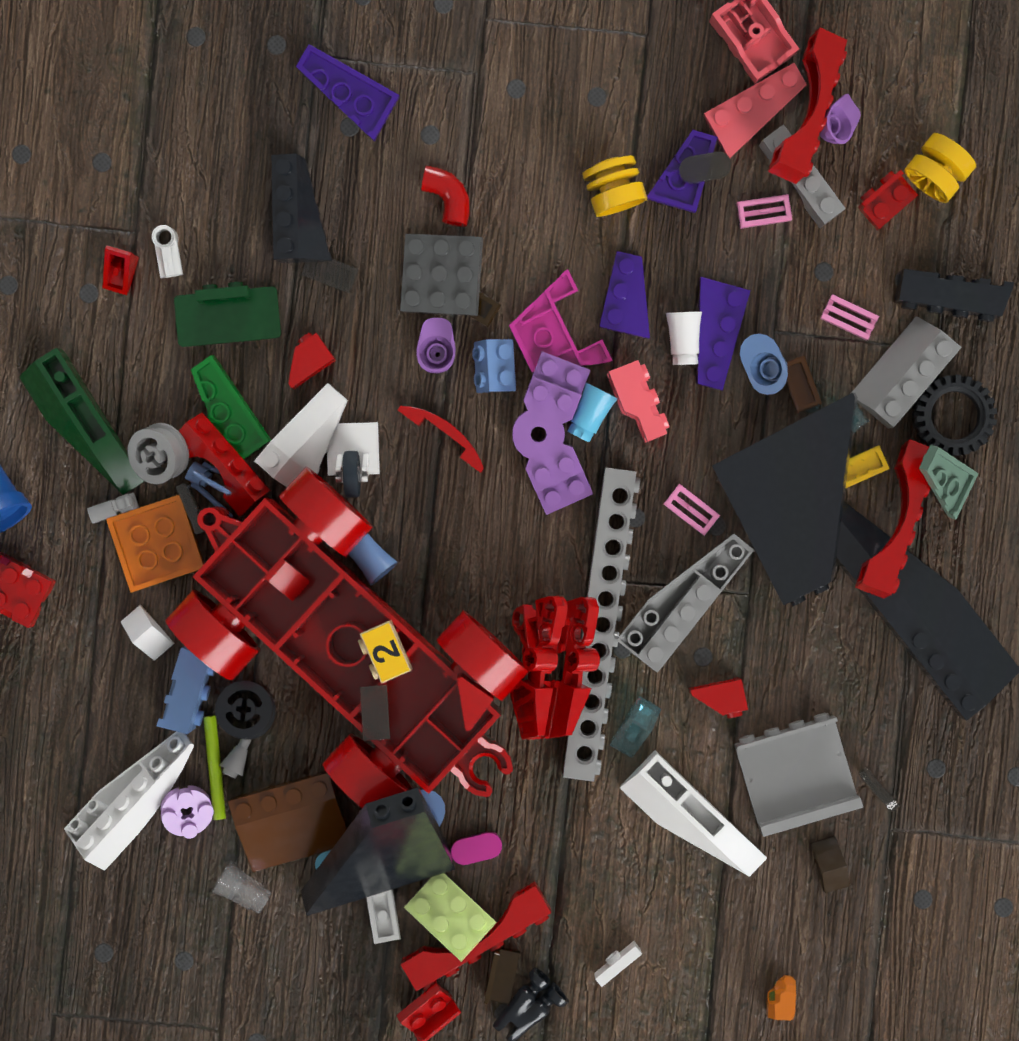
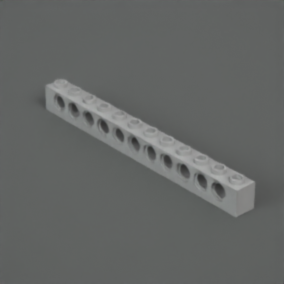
[562,468,640,782]

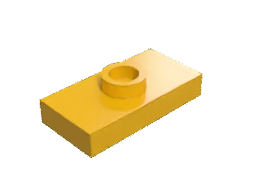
[845,445,890,489]

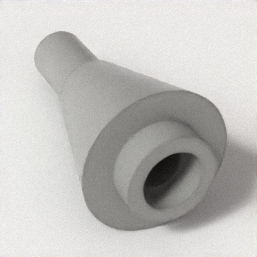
[219,739,252,779]

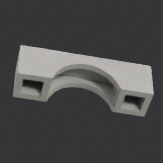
[759,124,846,228]

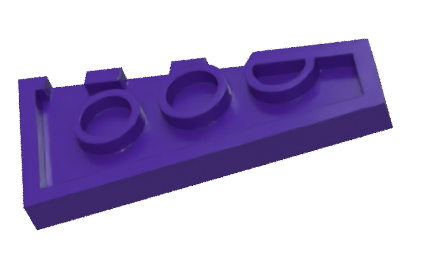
[296,44,400,142]
[697,277,750,391]

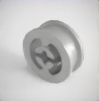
[128,423,189,484]

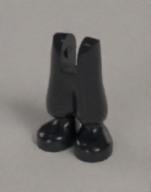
[493,967,569,1041]

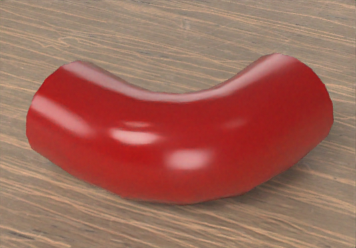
[421,166,470,227]

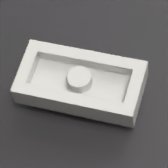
[366,889,401,944]
[594,941,642,987]

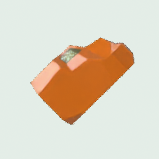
[766,975,796,1021]

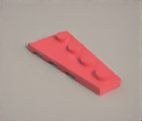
[703,63,807,160]

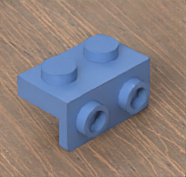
[472,339,516,393]

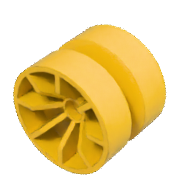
[904,133,976,203]

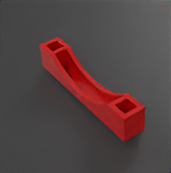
[768,27,847,184]
[855,439,931,599]
[400,881,551,991]

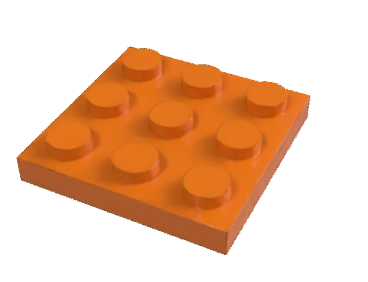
[106,494,204,593]

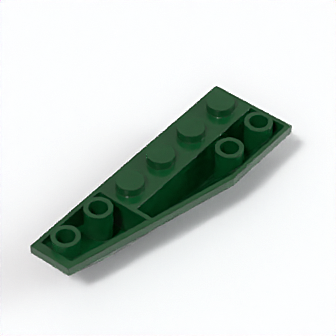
[19,347,145,495]

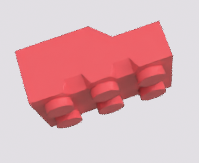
[709,0,799,84]
[606,360,669,443]

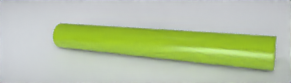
[203,715,226,820]

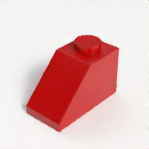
[288,333,336,390]
[688,677,748,718]

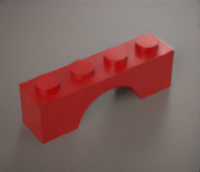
[179,412,270,517]

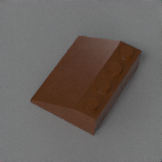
[228,771,348,872]

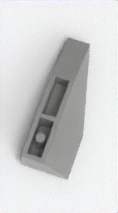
[617,534,754,673]

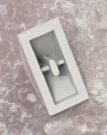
[121,605,175,661]

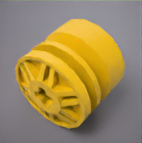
[582,155,648,217]

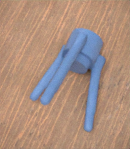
[185,461,233,518]

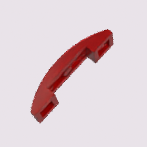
[398,406,484,473]

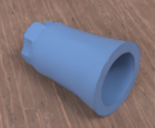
[349,533,398,586]

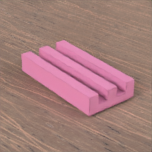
[736,194,792,229]
[820,294,879,341]
[663,484,720,536]

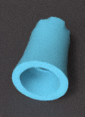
[568,383,618,442]

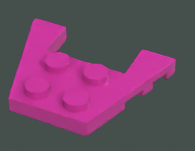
[509,270,612,373]

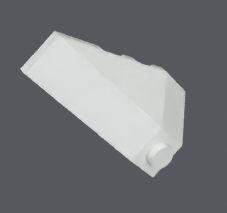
[255,383,348,487]

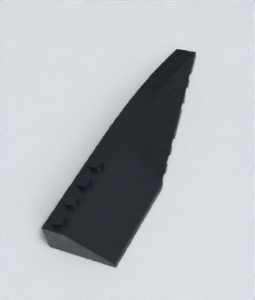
[836,501,1019,721]

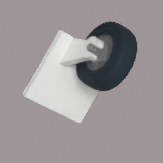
[327,422,380,498]

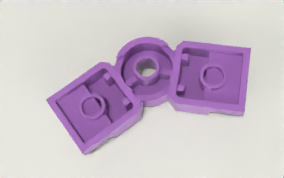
[512,351,593,515]

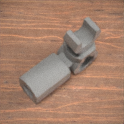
[87,493,139,524]

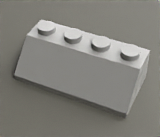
[850,316,962,429]

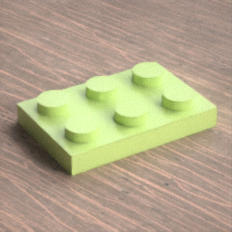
[404,873,497,962]

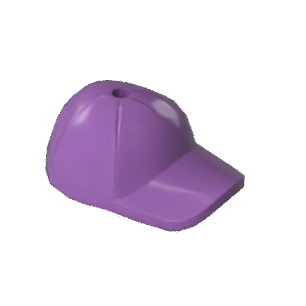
[819,94,861,144]
[417,318,456,373]

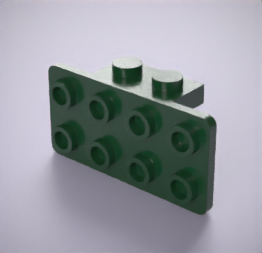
[174,282,282,347]

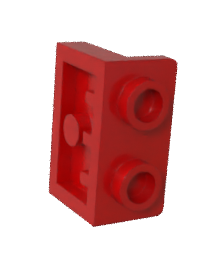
[858,170,918,231]
[396,983,461,1041]

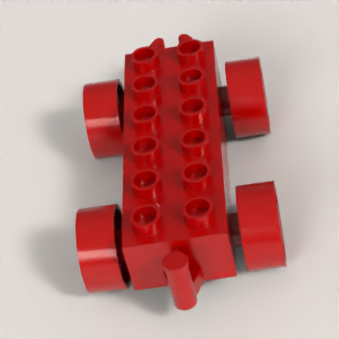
[165,466,529,808]

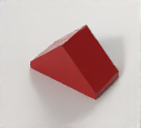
[102,245,139,295]
[265,559,310,601]
[457,673,494,731]

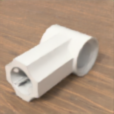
[152,225,183,278]

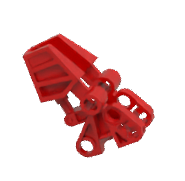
[510,596,600,740]

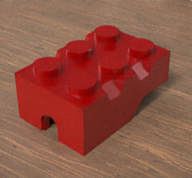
[0,551,56,628]

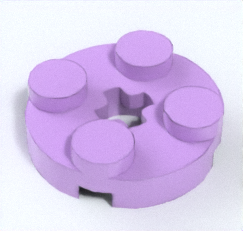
[160,786,214,838]

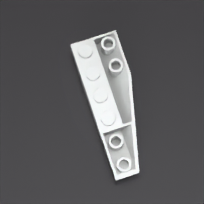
[64,731,194,871]
[619,750,767,877]

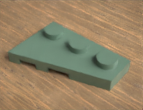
[919,445,979,520]

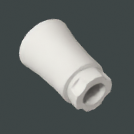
[666,312,702,365]

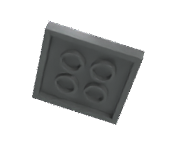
[400,234,483,316]

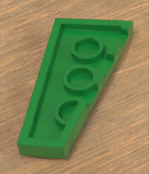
[191,355,271,460]

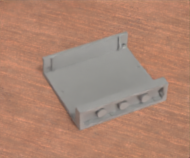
[734,713,863,837]

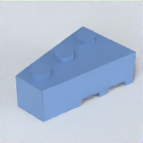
[157,646,215,734]

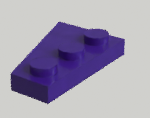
[647,130,718,213]
[599,251,650,339]

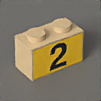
[358,620,413,684]

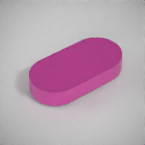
[451,832,502,865]

